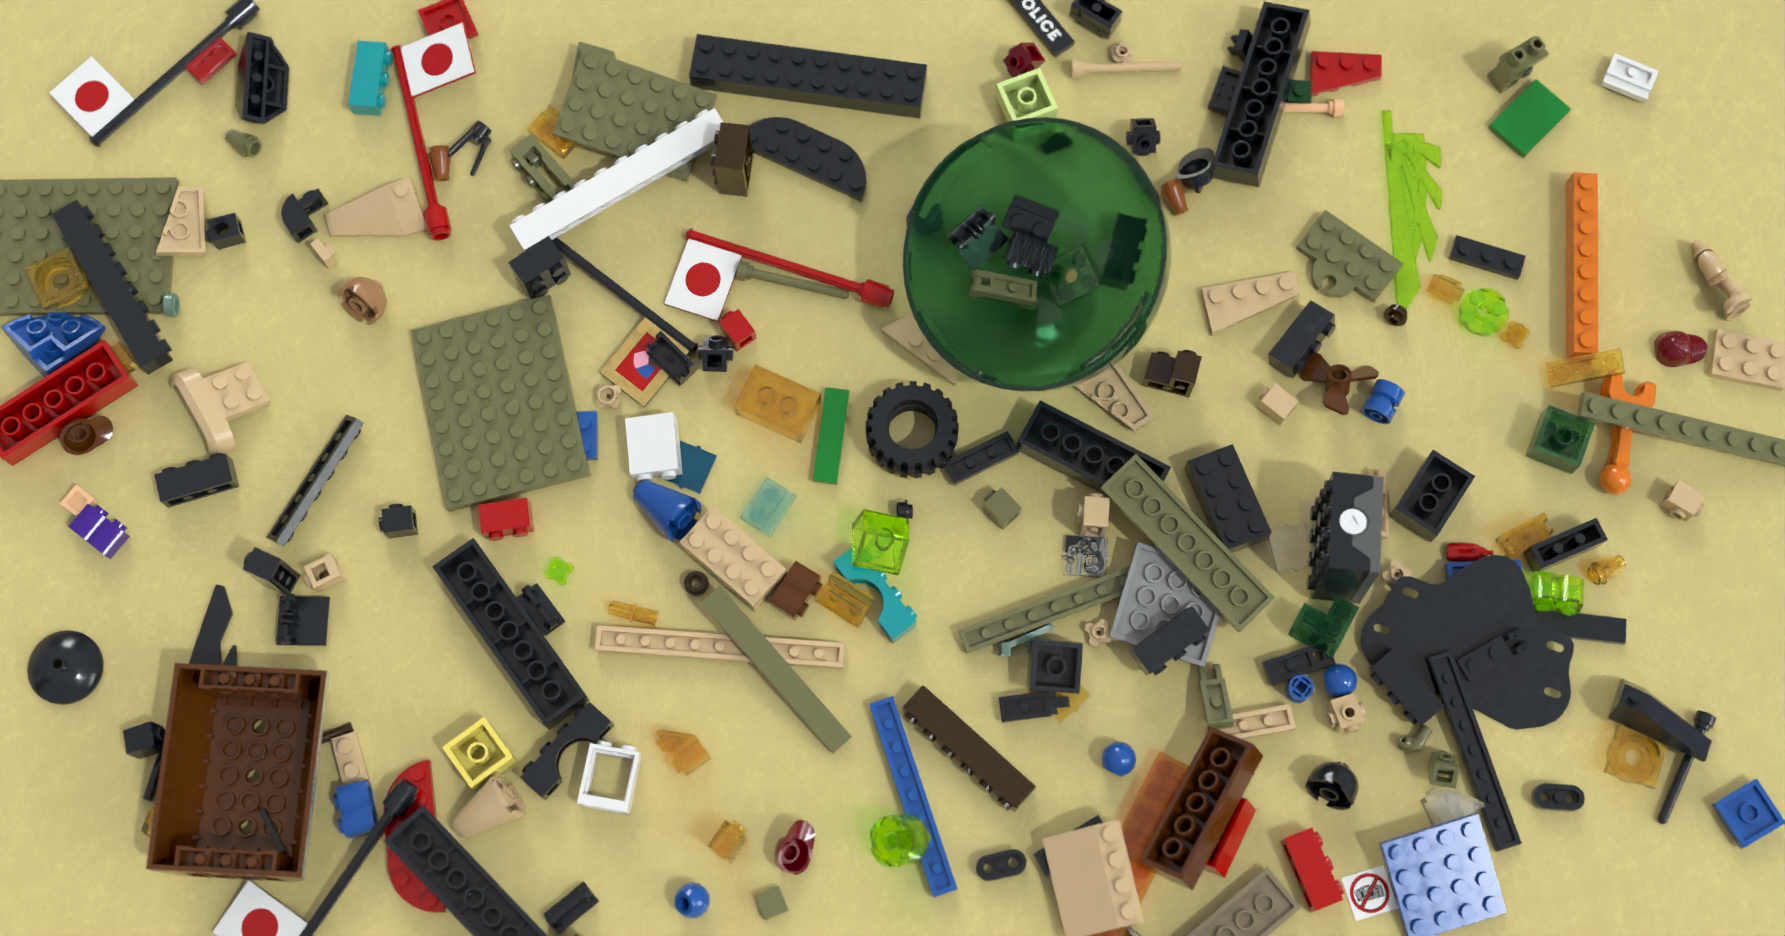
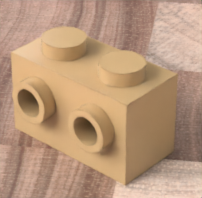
[1076,493,1110,538]

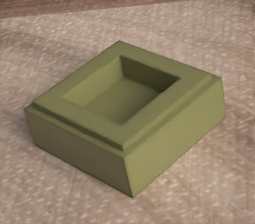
[755,886,789,920]

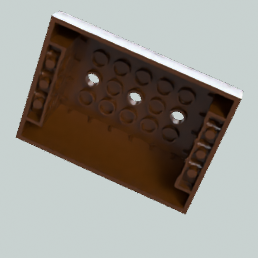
[146,663,330,882]

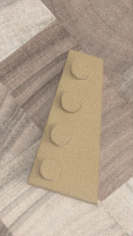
[1201,271,1300,336]

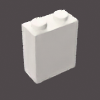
[625,412,683,482]

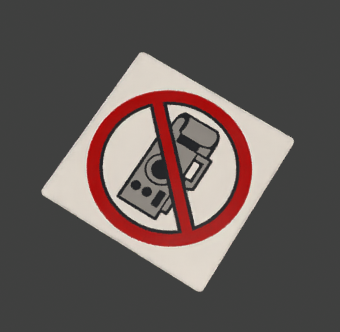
[1342,865,1398,921]

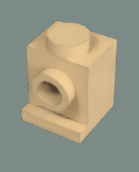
[304,554,346,592]

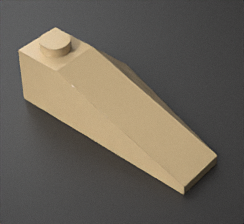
[324,178,427,237]

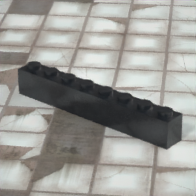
[52,200,173,375]

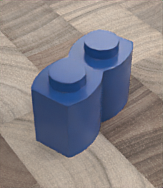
[333,780,378,839]

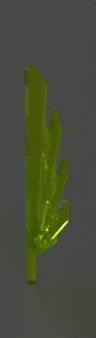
[1382,110,1442,309]

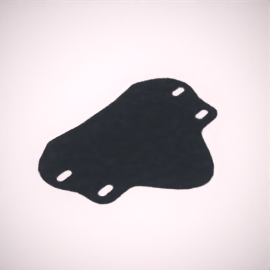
[1361,555,1574,730]

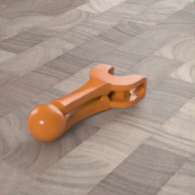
[1599,371,1656,495]

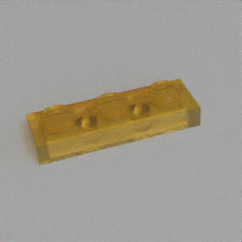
[1546,348,1625,388]

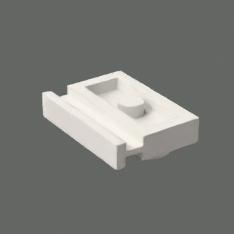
[1601,53,1659,103]

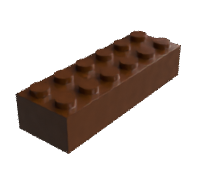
[1139,727,1263,891]

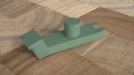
[998,623,1054,657]

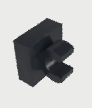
[1227,29,1253,62]

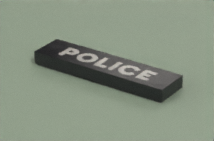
[1009,0,1075,57]

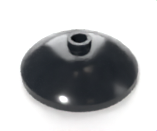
[27,630,104,705]

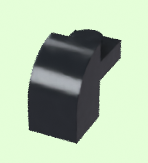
[281,188,328,243]

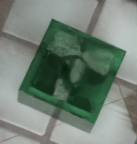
[1525,405,1595,474]

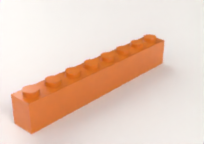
[1566,172,1598,363]

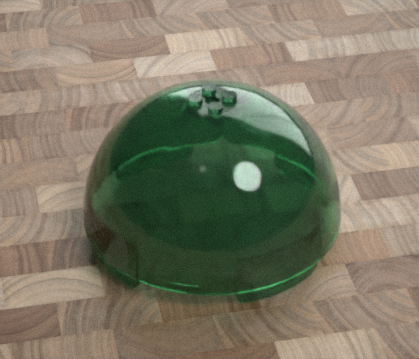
[903,117,1172,392]

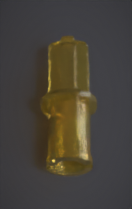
[608,600,659,626]

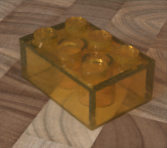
[734,364,822,443]

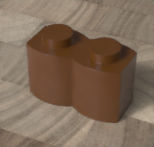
[769,561,823,620]

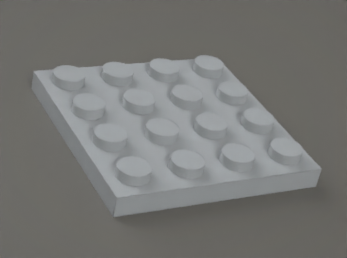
[1108,542,1220,667]

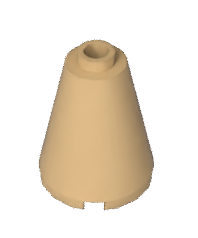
[453,773,526,839]

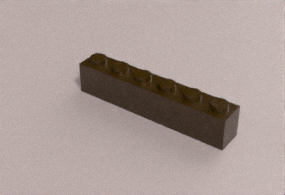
[903,685,1036,812]

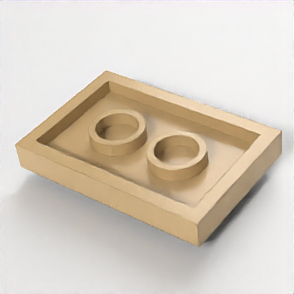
[1709,329,1785,391]

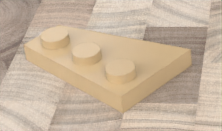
[156,186,206,256]

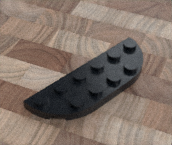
[749,117,866,202]

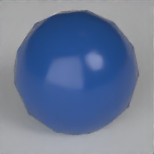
[1324,663,1357,698]
[1101,741,1137,777]
[675,882,710,918]

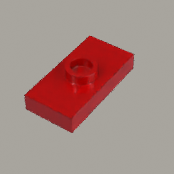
[185,37,237,85]

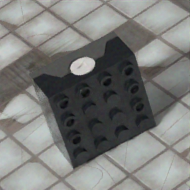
[1306,472,1384,604]

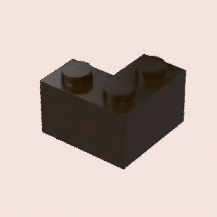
[1142,350,1202,398]

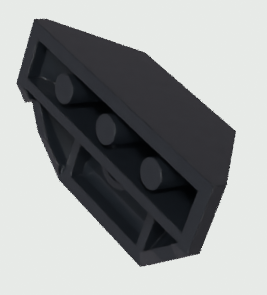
[235,32,289,125]

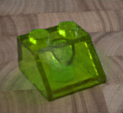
[852,509,909,575]

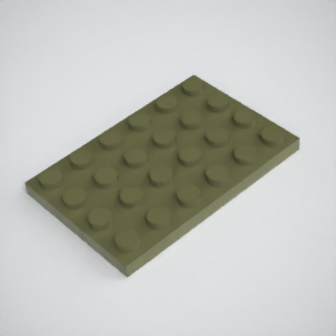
[553,48,717,182]

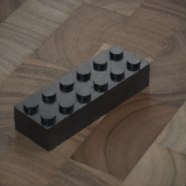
[1016,400,1171,495]

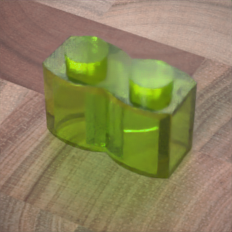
[1530,571,1584,615]

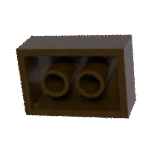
[711,122,754,197]

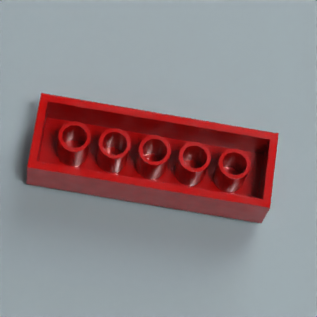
[0,339,138,466]

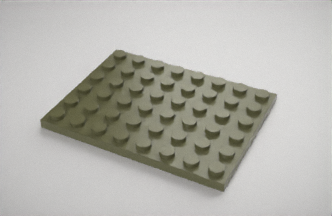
[0,177,179,316]
[411,295,591,512]

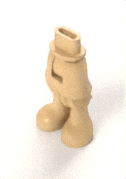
[1691,240,1752,320]

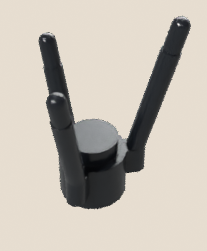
[448,120,492,176]

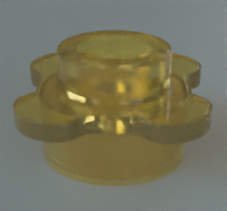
[1501,321,1530,349]

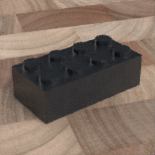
[1184,444,1272,553]

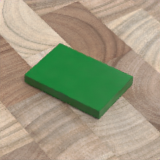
[1488,79,1571,158]

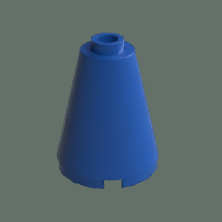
[633,480,701,542]

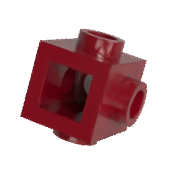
[1003,42,1046,77]

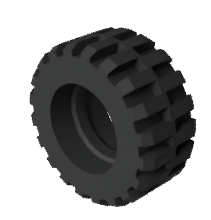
[866,381,959,479]

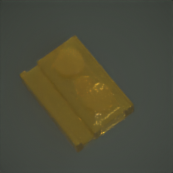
[527,104,577,159]
[816,571,875,628]

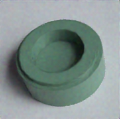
[163,293,180,317]

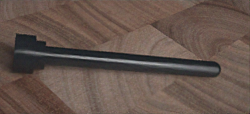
[1657,710,1717,824]

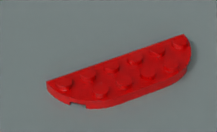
[383,760,446,913]

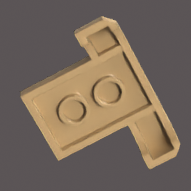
[171,362,270,455]

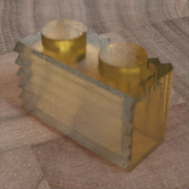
[707,820,748,863]

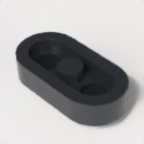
[1531,783,1585,812]
[976,849,1027,882]

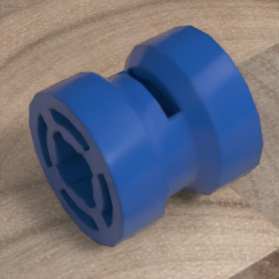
[1285,675,1314,703]

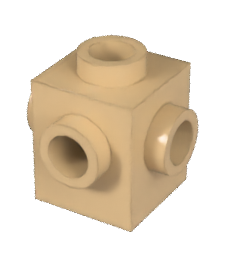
[1326,693,1366,734]

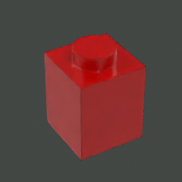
[719,309,757,351]

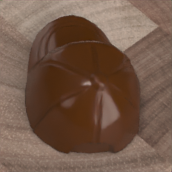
[59,416,113,455]

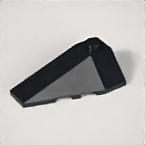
[1608,678,1712,762]

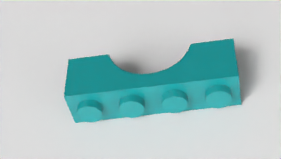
[833,544,917,643]

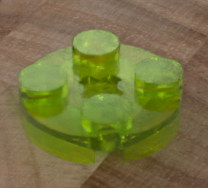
[1459,288,1509,337]

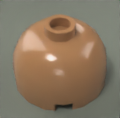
[337,277,387,325]

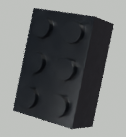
[1389,450,1475,542]

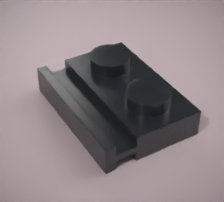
[1001,193,1060,243]

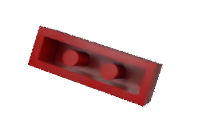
[1204,797,1256,878]
[1280,827,1344,913]

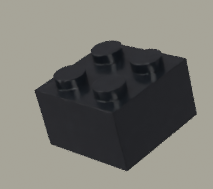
[508,236,571,299]
[1026,638,1083,694]

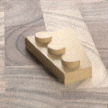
[1074,358,1155,432]

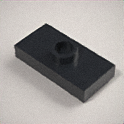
[1207,66,1241,116]

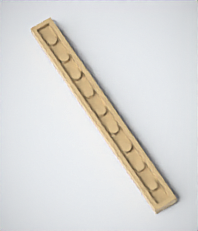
[595,625,845,669]

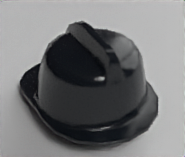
[1175,148,1214,194]

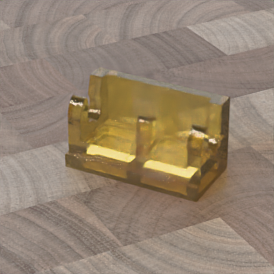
[1495,512,1554,559]

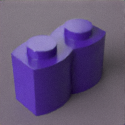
[68,504,130,559]

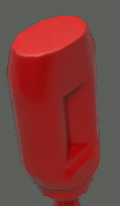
[1446,543,1494,562]

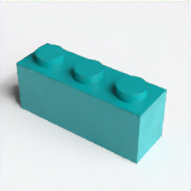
[348,40,393,116]

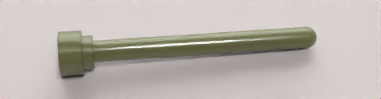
[736,260,849,299]

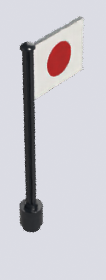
[50,0,260,147]
[213,778,419,936]

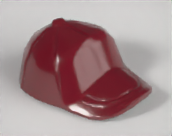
[1654,330,1707,367]
[775,820,815,875]

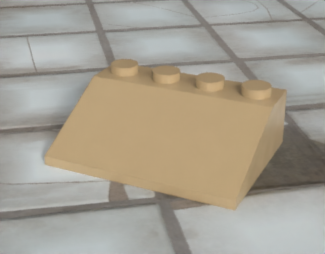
[1042,820,1144,936]

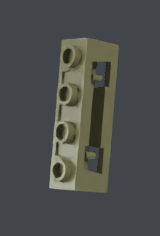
[509,134,576,204]

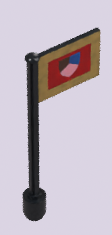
[552,237,699,408]

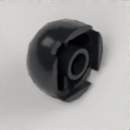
[1305,762,1359,810]

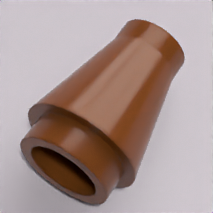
[428,145,451,181]
[1160,179,1189,216]

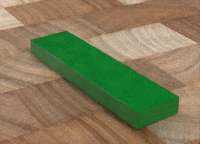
[813,387,850,485]

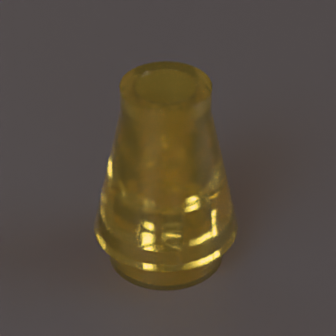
[1587,555,1626,585]

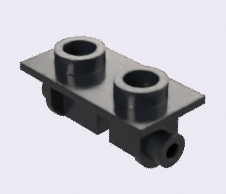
[517,583,566,636]
[543,881,599,934]

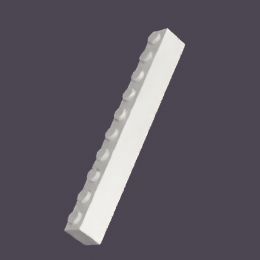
[509,108,723,252]

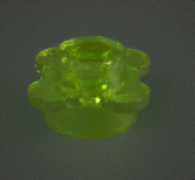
[545,557,574,585]

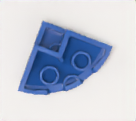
[2,313,106,377]

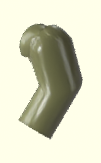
[1398,725,1433,752]

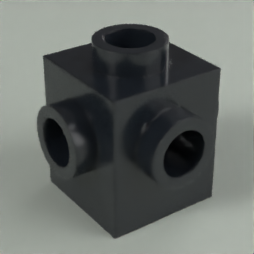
[1126,118,1160,156]
[698,335,733,372]

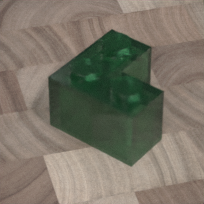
[1287,596,1360,658]

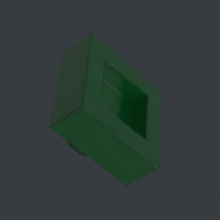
[1287,80,1312,103]

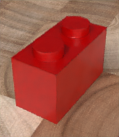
[478,497,534,541]

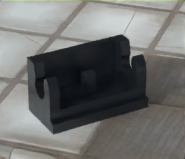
[646,331,697,386]

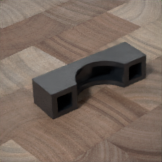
[520,702,615,800]

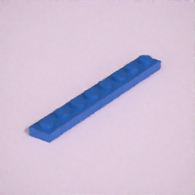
[869,696,957,898]

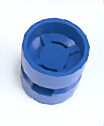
[1362,379,1405,424]

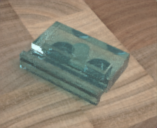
[740,477,797,537]

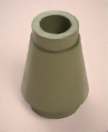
[225,129,262,157]

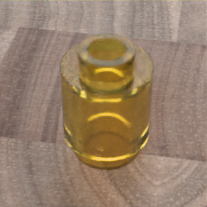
[1427,274,1465,304]

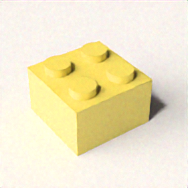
[442,717,518,792]

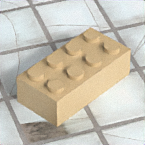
[680,506,787,612]

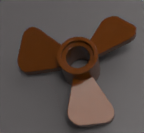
[1300,353,1379,415]

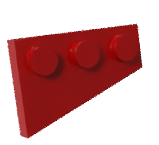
[1310,51,1382,97]

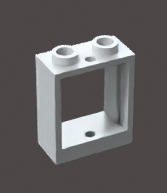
[577,741,642,815]

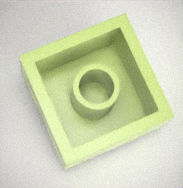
[995,68,1058,136]

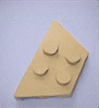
[881,307,966,386]

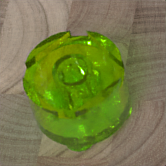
[869,813,931,867]

